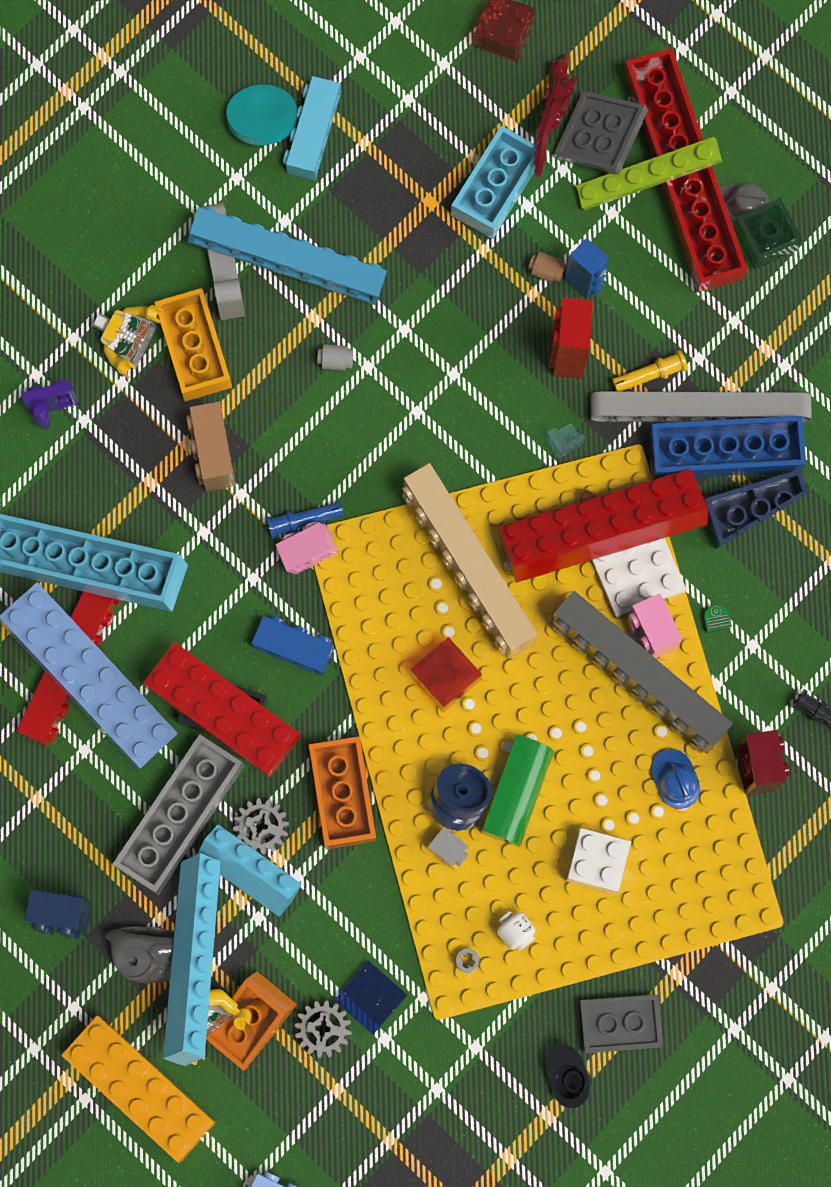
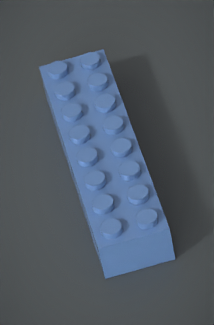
[0,582,178,770]

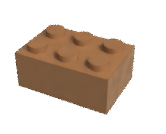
[186,402,236,492]

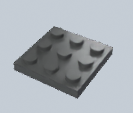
[554,90,648,175]

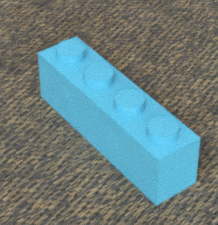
[283,76,341,180]
[197,825,302,917]

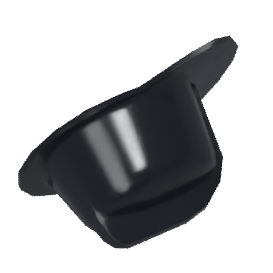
[545,1045,592,1108]

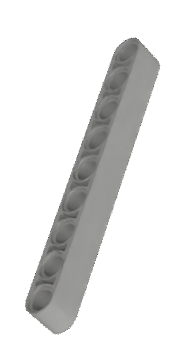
[590,392,812,423]

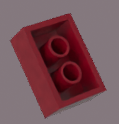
[737,730,790,796]

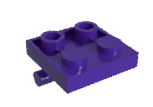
[22,380,79,429]

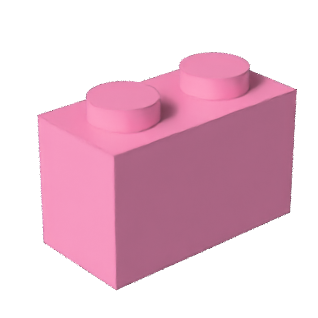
[275,522,339,574]

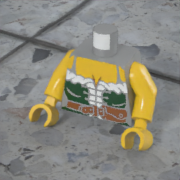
[94,305,164,378]
[192,989,251,1065]

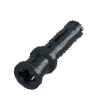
[792,689,831,728]

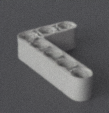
[200,203,245,321]

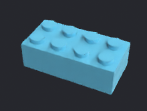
[451,126,536,239]

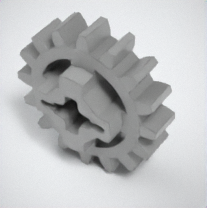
[233,798,289,855]
[295,1001,352,1058]

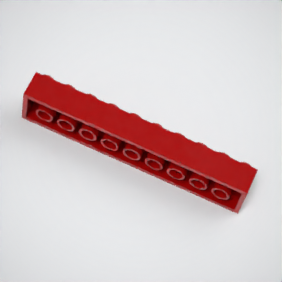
[623,48,748,293]

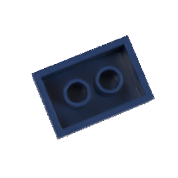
[25,890,92,939]

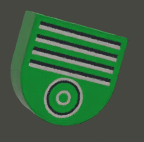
[704,604,732,633]

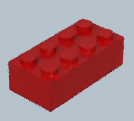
[549,298,593,379]

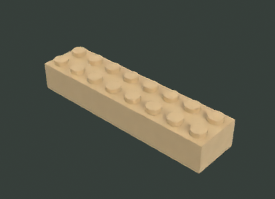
[402,463,537,659]

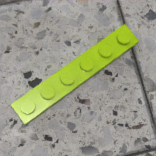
[576,137,722,210]

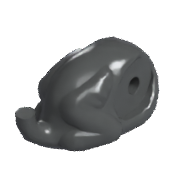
[105,926,175,984]

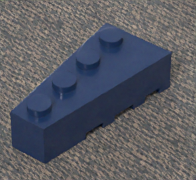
[704,469,808,549]

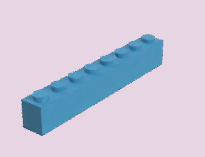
[188,207,387,305]

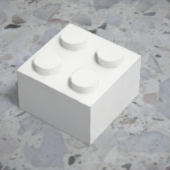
[566,828,631,895]

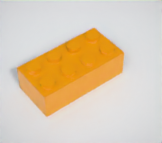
[155,288,232,402]

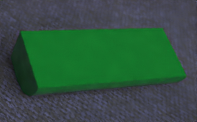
[481,734,554,847]

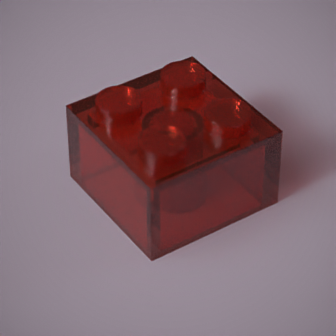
[473,0,536,62]
[410,637,482,713]

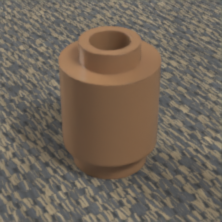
[528,252,567,283]

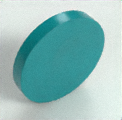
[227,85,297,145]

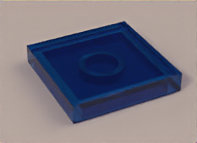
[334,960,407,1035]

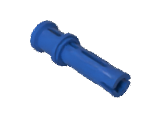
[266,501,344,539]

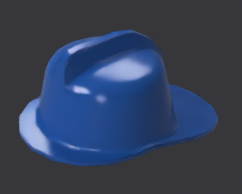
[651,749,700,809]

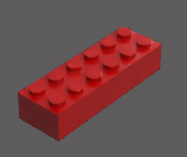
[143,642,301,779]

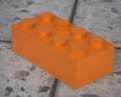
[309,736,376,850]

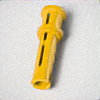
[612,350,688,392]

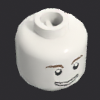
[497,911,536,951]

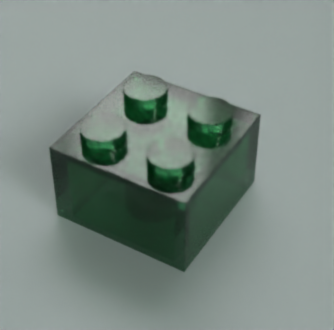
[733,198,803,270]

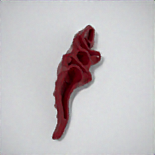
[534,54,577,178]

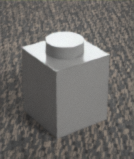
[428,827,469,869]

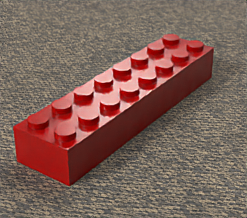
[498,469,708,583]

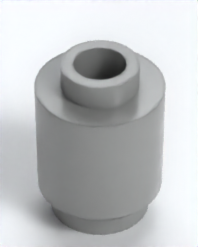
[317,344,353,371]

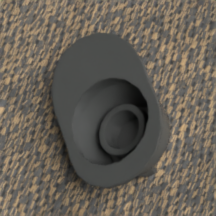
[720,183,770,222]

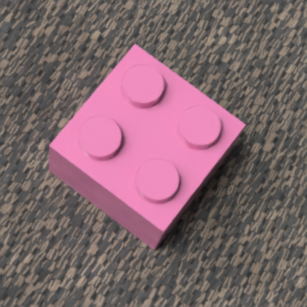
[627,593,682,658]

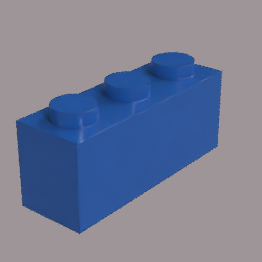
[565,238,609,299]
[251,615,334,677]

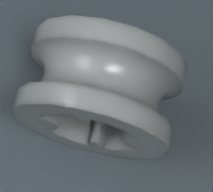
[456,949,479,973]

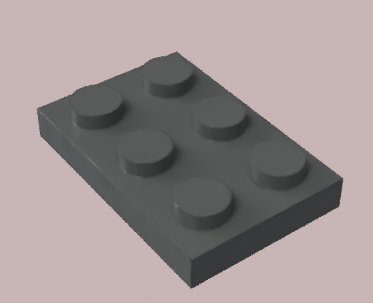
[580,994,663,1054]

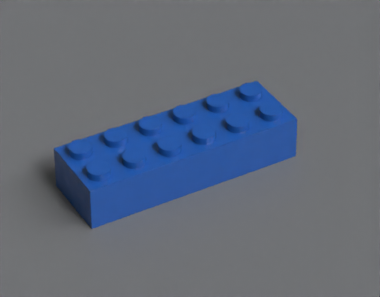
[649,416,806,480]

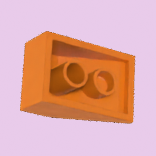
[206,971,297,1071]

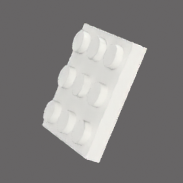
[591,538,687,618]

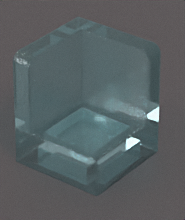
[546,424,586,459]

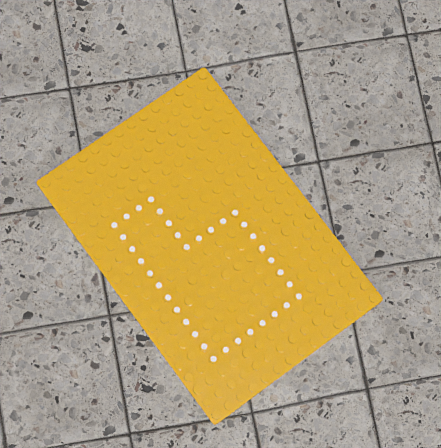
[314,444,783,1020]

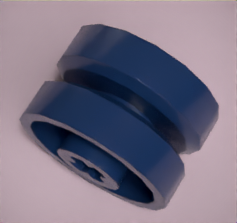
[428,763,492,831]

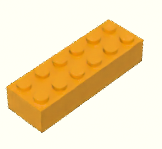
[61,1015,216,1163]

